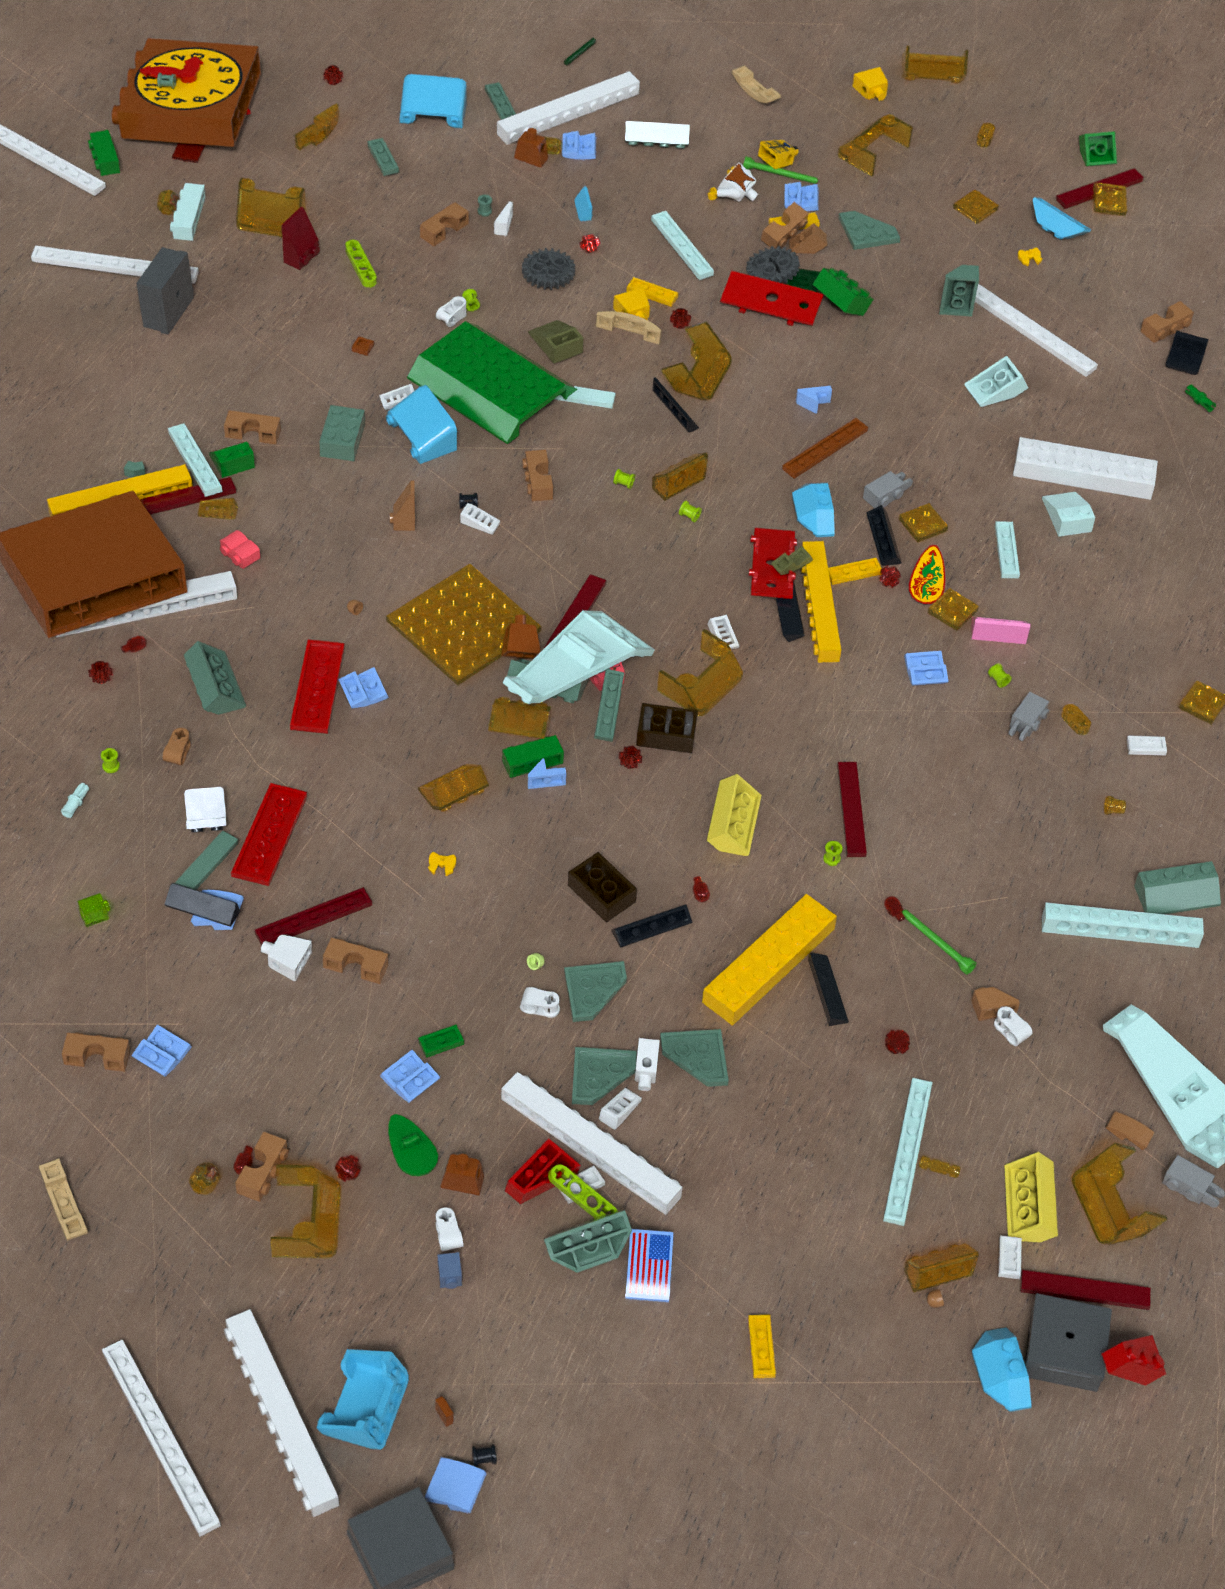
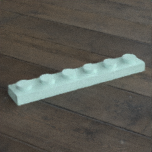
[651,211,714,280]
[168,424,222,497]

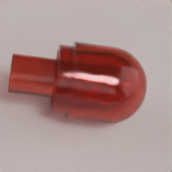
[121,635,146,653]
[693,876,710,903]
[884,896,905,922]
[233,1146,253,1175]

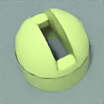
[527,953,545,970]

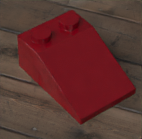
[281,207,320,270]

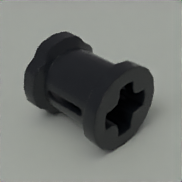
[459,493,478,509]
[472,1444,497,1467]

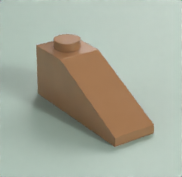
[390,480,415,531]

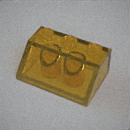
[652,452,708,501]
[488,697,551,739]
[418,764,489,812]
[904,1244,979,1293]

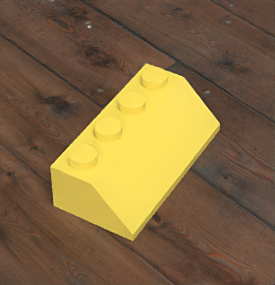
[707,774,762,856]
[1005,1152,1058,1242]

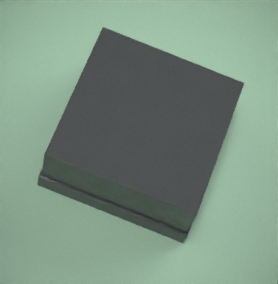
[136,247,194,335]
[1025,1293,1112,1392]
[347,1487,454,1589]

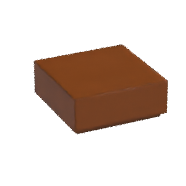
[352,336,374,356]
[435,1396,454,1427]

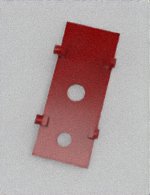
[720,271,824,326]
[749,528,797,599]

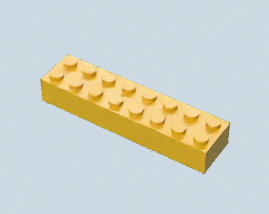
[702,894,837,1026]

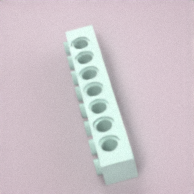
[1042,903,1204,948]

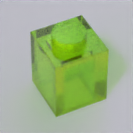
[77,893,110,927]

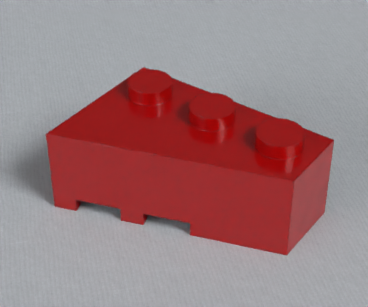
[504,1139,581,1204]
[1102,1335,1166,1386]

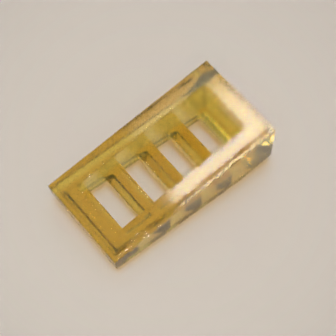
[198,498,238,519]

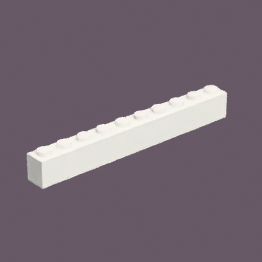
[497,71,640,145]
[56,571,237,638]
[501,1072,682,1215]
[224,1310,339,1517]

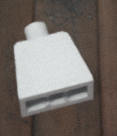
[261,935,312,981]
[635,1038,660,1091]

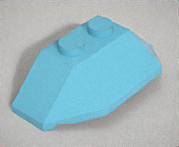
[1033,197,1091,240]
[792,483,835,537]
[972,1327,1032,1412]

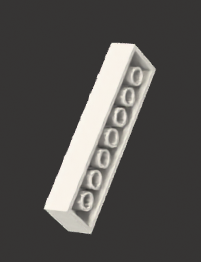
[1013,437,1158,500]

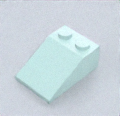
[964,356,1028,407]
[1042,492,1095,537]

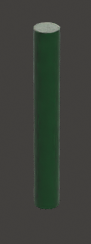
[564,38,596,65]

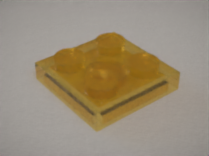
[1093,182,1127,216]
[953,189,999,224]
[899,503,948,542]
[928,588,979,631]
[1179,681,1225,725]

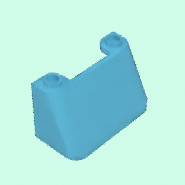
[400,74,467,128]
[386,385,457,464]
[316,1349,409,1450]

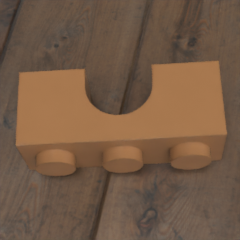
[420,202,469,247]
[761,202,809,249]
[1141,301,1194,343]
[224,410,281,444]
[522,450,553,501]
[323,938,388,984]
[62,1032,130,1072]
[235,1131,289,1202]

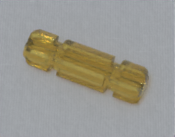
[919,1156,961,1178]

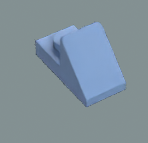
[796,386,832,413]
[527,758,566,789]

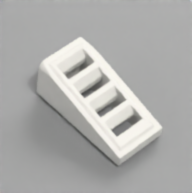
[494,202,513,236]
[379,383,414,410]
[460,503,500,535]
[708,615,739,652]
[599,1088,642,1130]

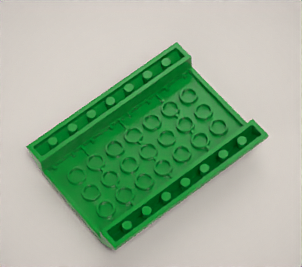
[407,321,577,444]

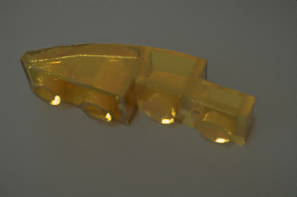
[295,103,339,150]

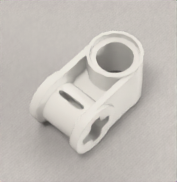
[436,296,467,327]
[520,987,560,1018]
[994,1007,1032,1046]
[436,1207,463,1252]

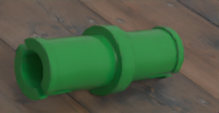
[1185,384,1216,412]

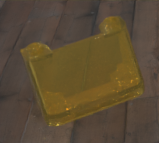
[236,178,306,237]

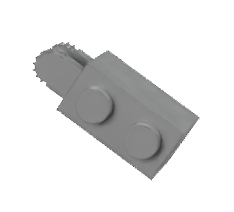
[863,471,913,508]
[1009,692,1050,741]
[1162,1155,1225,1208]

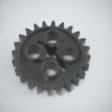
[746,246,800,283]
[522,248,575,290]

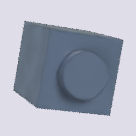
[437,1252,462,1289]

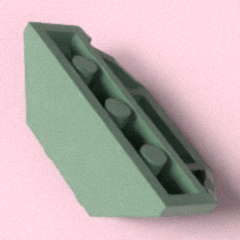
[544,1210,632,1273]

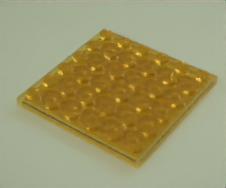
[386,564,542,685]

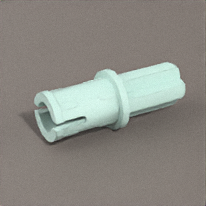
[61,783,89,818]

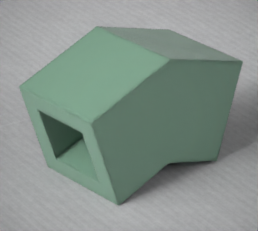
[124,461,145,478]

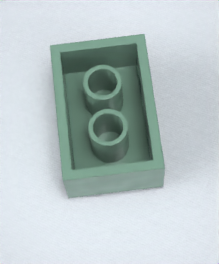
[319,405,365,461]

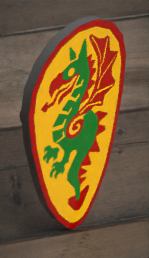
[909,545,945,605]

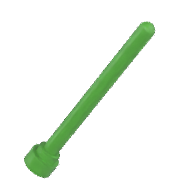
[743,156,818,184]
[901,910,977,975]

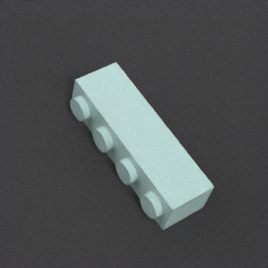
[170,183,206,241]

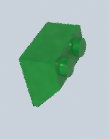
[1079,131,1117,166]
[209,441,255,478]

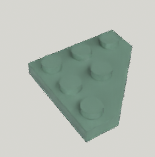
[838,211,900,250]
[564,961,627,1022]
[660,1029,729,1087]
[572,1047,637,1105]

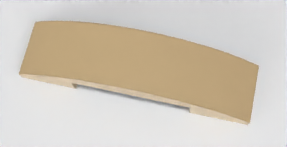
[732,66,781,103]
[596,311,661,344]
[39,1159,88,1241]

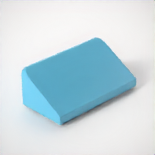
[574,186,592,221]

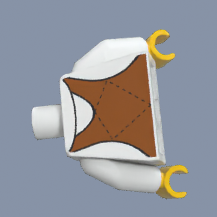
[707,163,758,202]

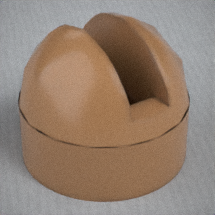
[347,600,363,615]
[927,1289,944,1308]

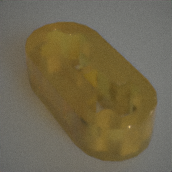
[976,123,995,147]
[544,137,563,155]
[1061,704,1091,735]

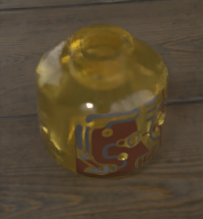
[157,190,179,215]
[189,1163,221,1195]

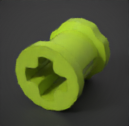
[462,289,480,311]
[613,469,636,489]
[679,501,702,523]
[988,663,1012,688]
[101,748,120,773]
[823,841,843,866]

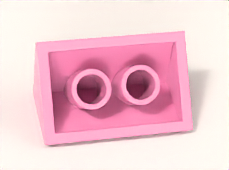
[972,616,1030,644]

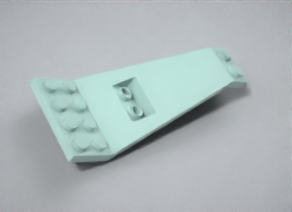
[503,610,655,704]
[1103,1004,1225,1168]

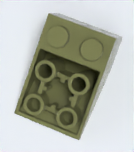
[528,320,584,364]

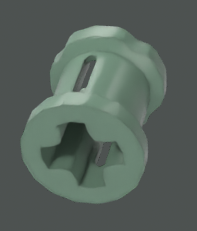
[157,73,176,89]
[478,195,492,217]

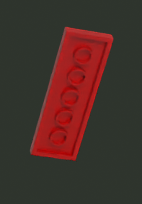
[290,639,345,734]
[231,783,307,886]

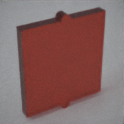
[172,143,206,163]

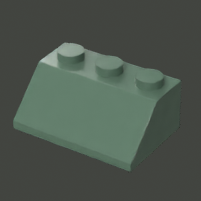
[939,265,979,317]

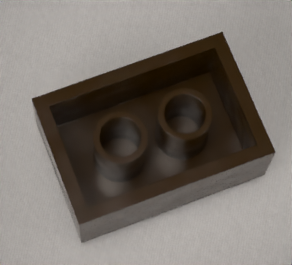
[636,703,698,753]
[568,852,637,923]

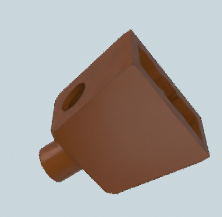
[514,128,548,168]
[501,615,541,659]
[440,1154,484,1196]

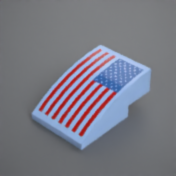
[625,1229,673,1302]

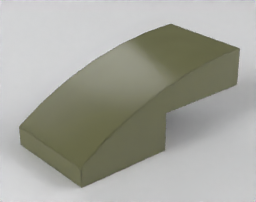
[771,546,813,575]

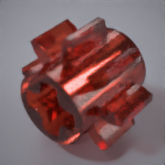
[323,65,343,85]
[579,234,601,253]
[670,308,691,329]
[879,565,901,588]
[88,661,113,684]
[619,745,642,769]
[885,1030,910,1054]
[335,1155,361,1182]

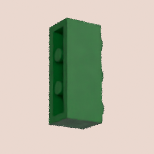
[88,130,120,176]
[502,735,564,778]

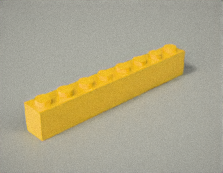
[47,464,192,516]
[800,541,841,663]

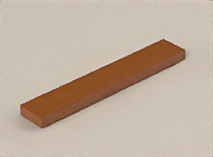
[782,418,868,479]

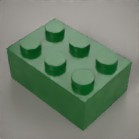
[813,268,874,316]

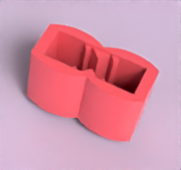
[220,530,261,569]

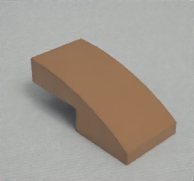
[1106,1112,1154,1150]

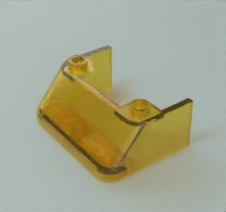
[902,46,968,83]
[838,114,913,177]
[661,321,732,401]
[657,629,743,716]
[1072,1143,1167,1245]
[270,1165,341,1258]

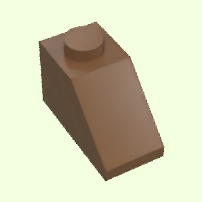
[789,224,827,254]
[971,987,1020,1021]

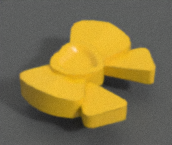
[1017,247,1042,266]
[428,852,456,876]

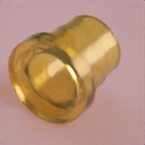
[1104,796,1126,815]

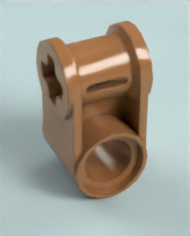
[162,728,191,765]

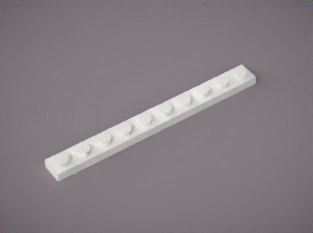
[0,125,106,196]
[31,246,199,284]
[975,284,1098,377]
[102,1340,220,1537]

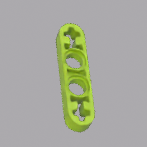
[345,240,377,288]
[548,1165,618,1219]

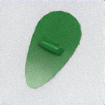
[388,1114,438,1177]

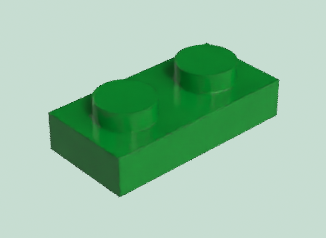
[418,1025,464,1058]

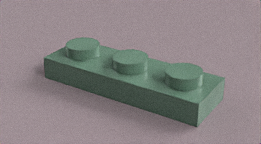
[367,138,399,176]

